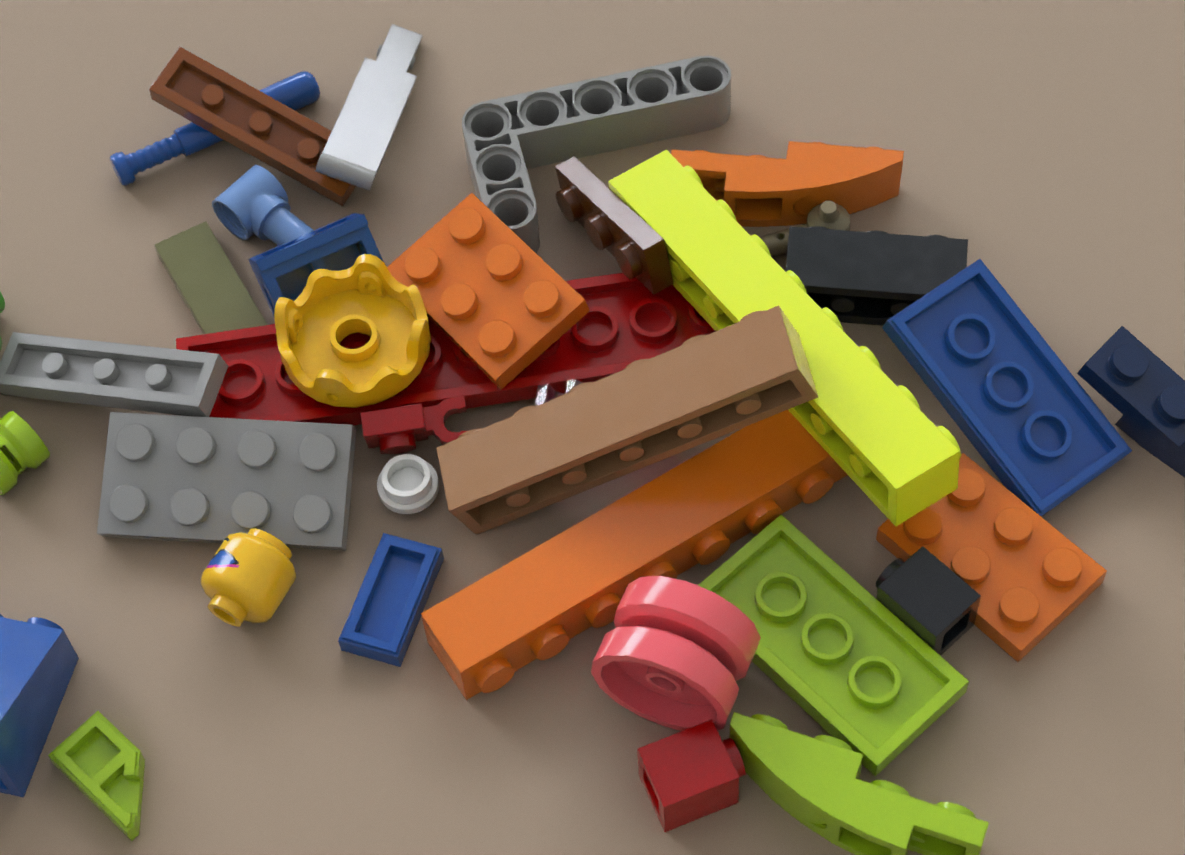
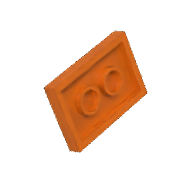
[387,193,590,390]
[876,453,1107,662]

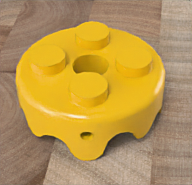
[274,254,431,408]

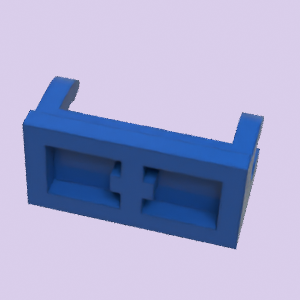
[248,213,383,317]

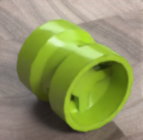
[0,411,50,496]

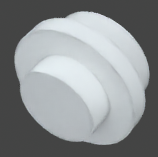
[377,454,439,514]

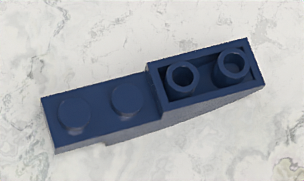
[1077,326,1185,478]

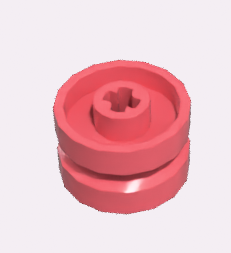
[591,576,761,731]

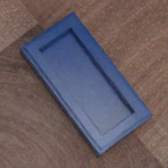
[338,533,444,667]

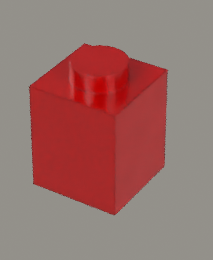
[637,719,746,832]

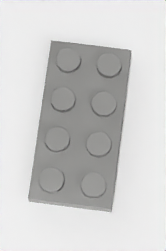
[97,412,357,551]

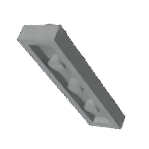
[0,332,228,417]

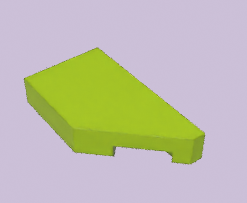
[48,711,145,841]

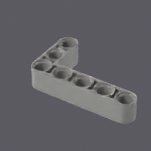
[462,56,731,253]

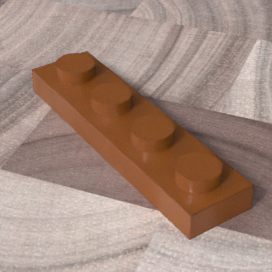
[149,47,356,206]

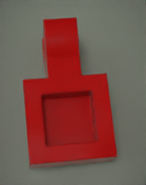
[360,395,467,454]

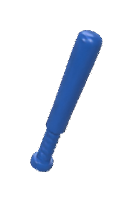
[109,71,320,186]

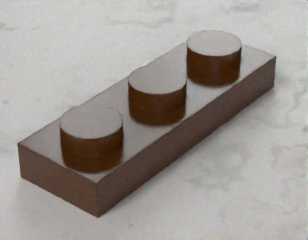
[555,156,674,294]

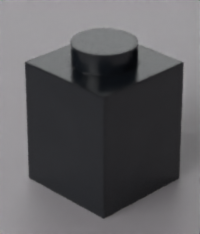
[875,546,981,656]

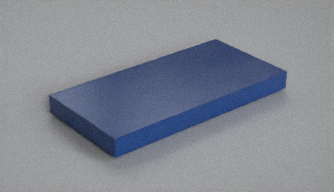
[882,259,1132,517]

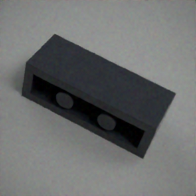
[785,226,968,326]

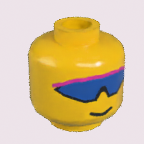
[200,528,296,627]

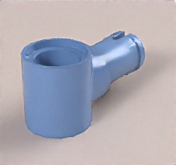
[212,165,314,246]

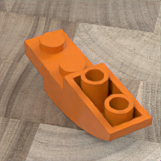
[671,141,904,227]

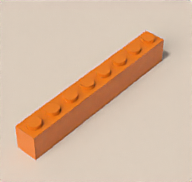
[421,410,847,700]

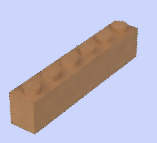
[436,305,818,535]

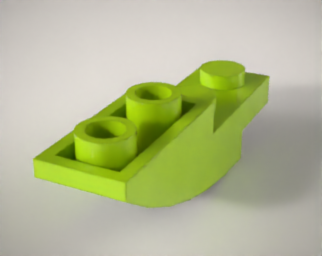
[729,712,989,855]

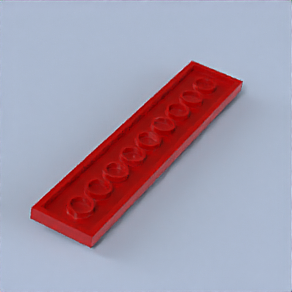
[176,272,716,426]

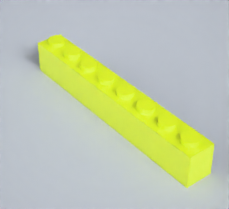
[608,150,961,527]

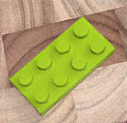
[697,515,969,776]

